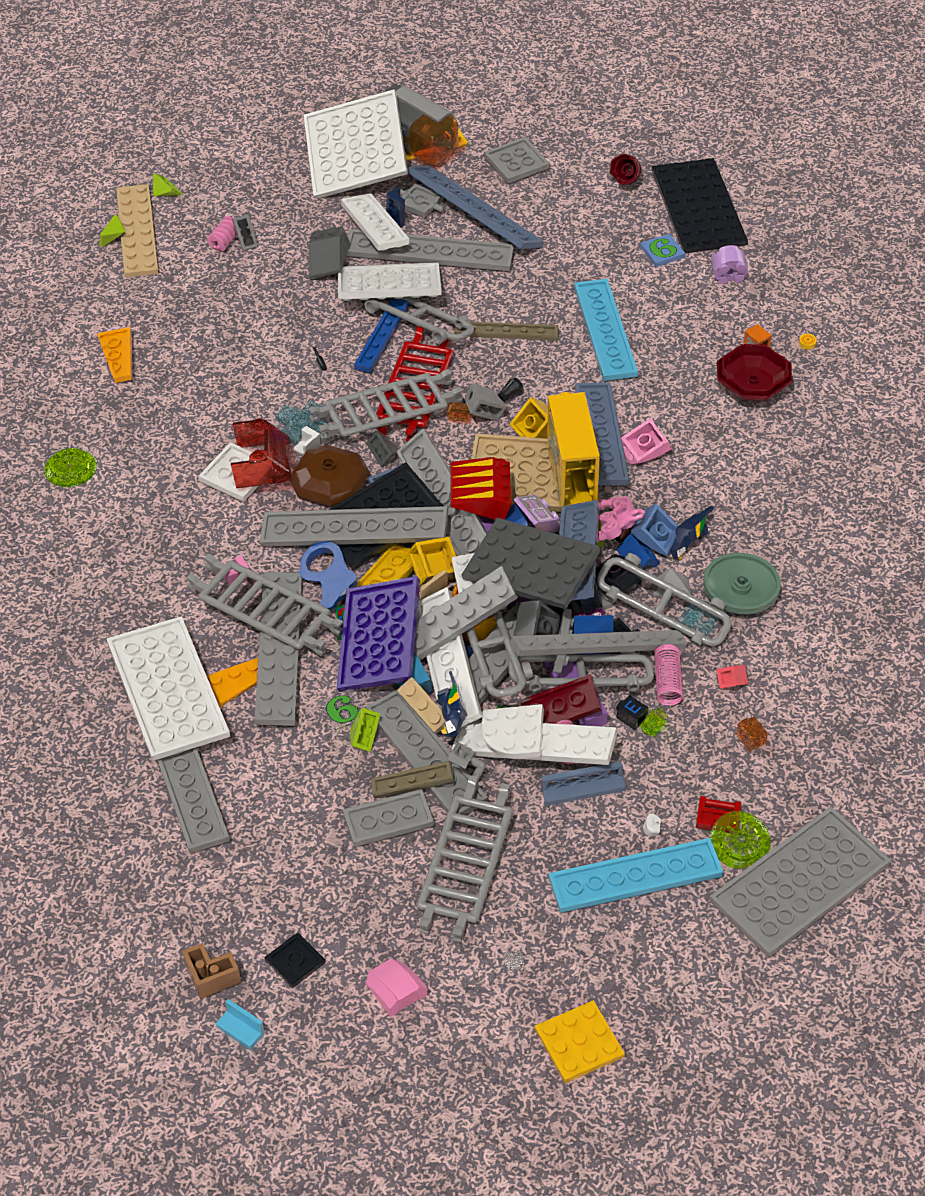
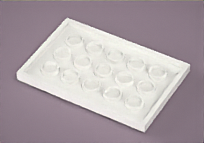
[338,263,441,301]

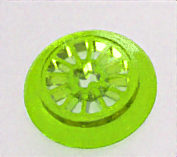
[44,448,97,487]
[710,811,771,869]

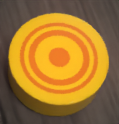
[799,333,817,350]

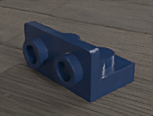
[386,187,405,228]

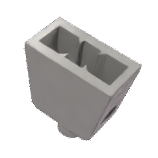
[465,383,507,420]

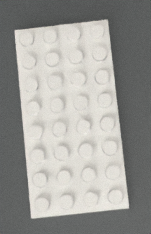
[107,616,230,761]

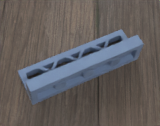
[541,761,626,806]

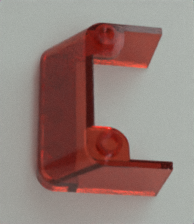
[231,418,291,489]

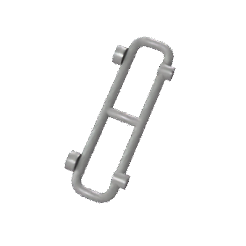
[365,296,474,344]
[597,553,731,647]
[466,605,533,698]
[508,651,654,692]

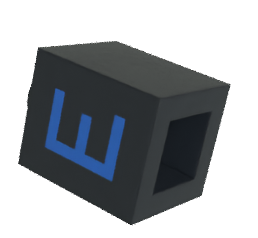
[616,695,649,730]

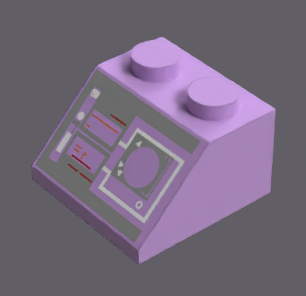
[513,495,560,533]

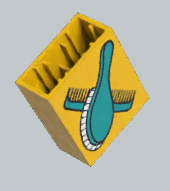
[547,392,600,511]

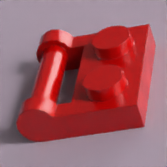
[695,795,741,834]

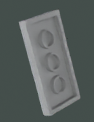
[343,789,434,847]

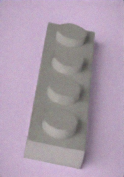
[553,609,574,673]

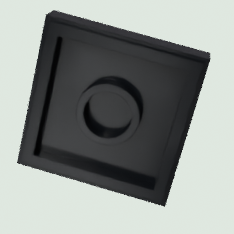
[264,932,326,989]

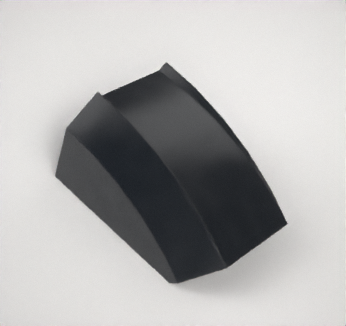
[595,554,643,594]

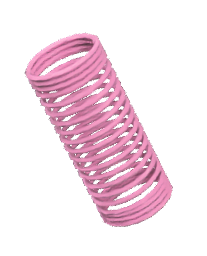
[654,644,683,705]

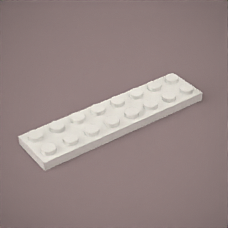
[417,587,483,727]
[452,719,618,765]

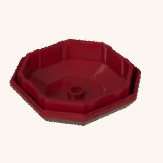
[717,344,793,401]

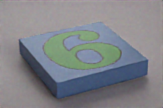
[640,234,686,267]

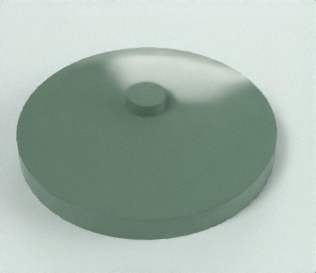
[703,553,781,614]

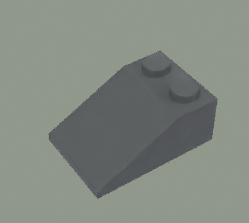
[309,226,350,279]

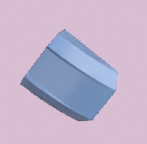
[630,504,678,556]

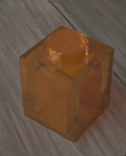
[736,716,768,752]

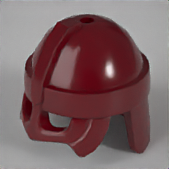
[609,153,642,185]

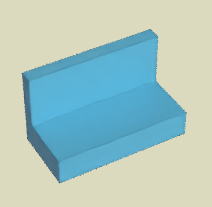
[216,999,265,1050]

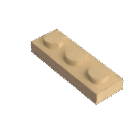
[397,677,446,734]

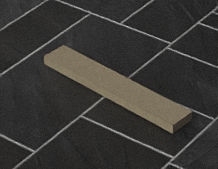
[454,321,558,341]

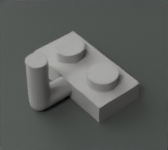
[447,742,486,783]

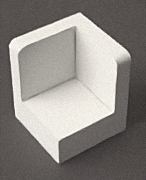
[294,426,321,455]

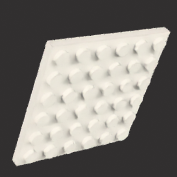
[304,90,408,199]

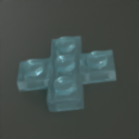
[275,401,330,445]

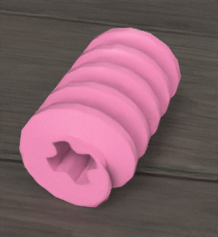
[207,216,237,251]

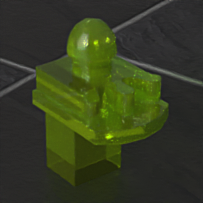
[640,707,668,736]

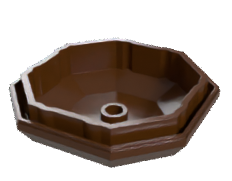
[289,445,370,508]

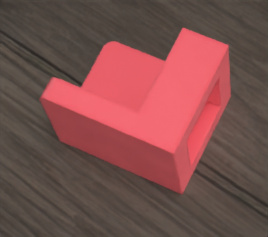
[716,665,748,689]

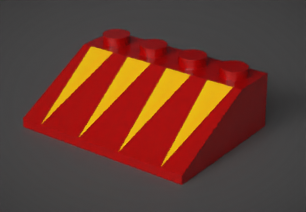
[450,457,511,520]

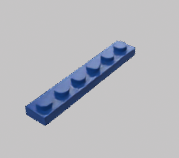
[354,298,409,373]

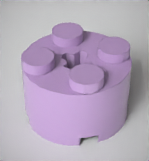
[711,245,748,284]

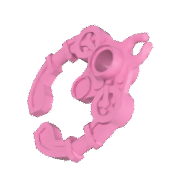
[597,496,645,542]

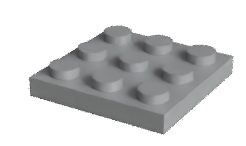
[484,137,550,184]

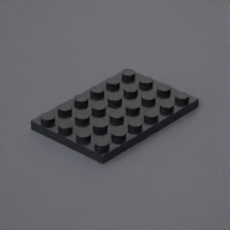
[329,462,444,570]

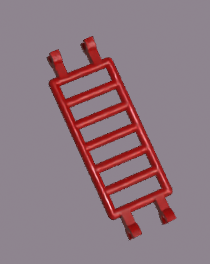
[376,327,454,442]

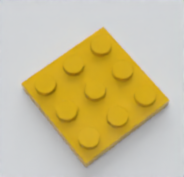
[534,1000,625,1083]

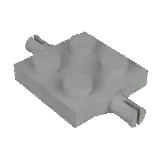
[400,184,445,218]

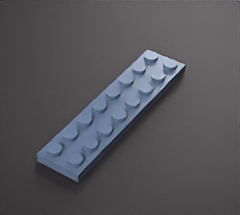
[575,382,629,486]
[559,500,600,601]

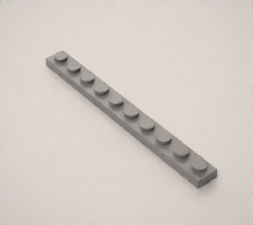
[510,630,688,656]

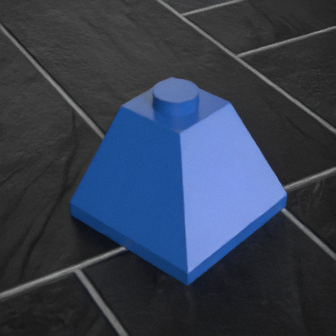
[574,615,614,654]

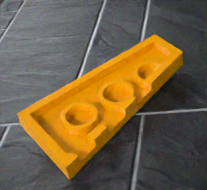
[97,327,132,383]

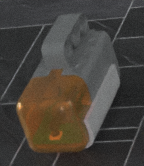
[382,84,459,166]

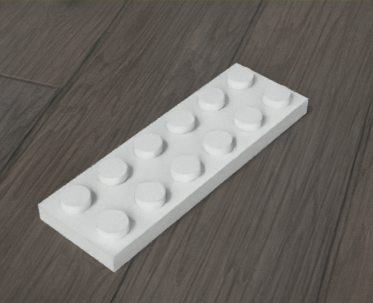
[341,193,409,251]

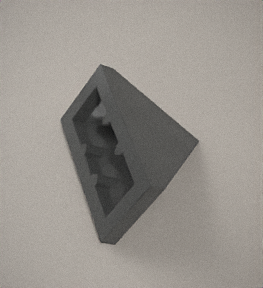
[366,431,398,467]

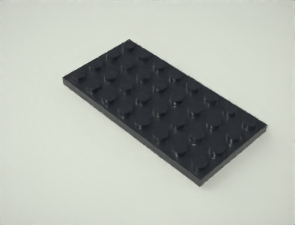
[651,158,748,254]

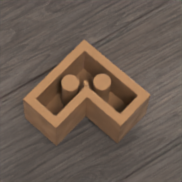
[182,943,241,999]

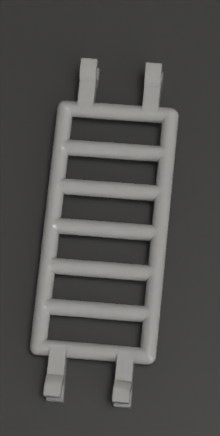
[309,369,462,441]
[186,554,343,656]
[417,775,513,943]

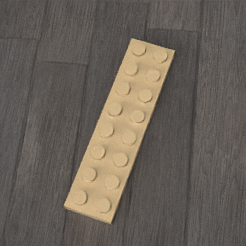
[116,184,158,277]

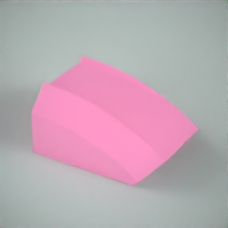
[621,418,672,464]
[366,958,427,1017]

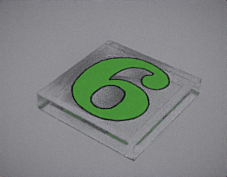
[316,689,363,735]

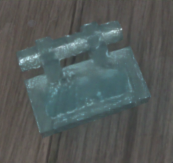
[678,598,719,636]

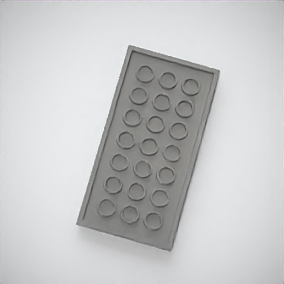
[709,807,891,958]

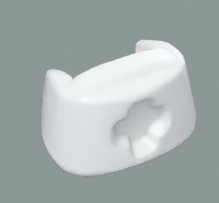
[643,814,661,836]

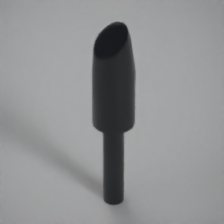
[313,347,327,371]

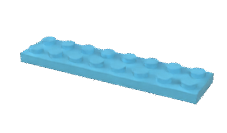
[574,279,638,381]
[548,838,723,913]

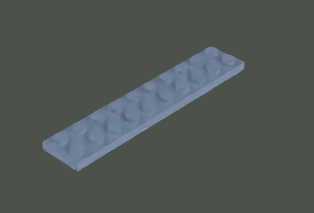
[408,166,544,250]

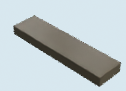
[371,761,454,799]

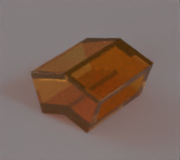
[447,402,472,422]

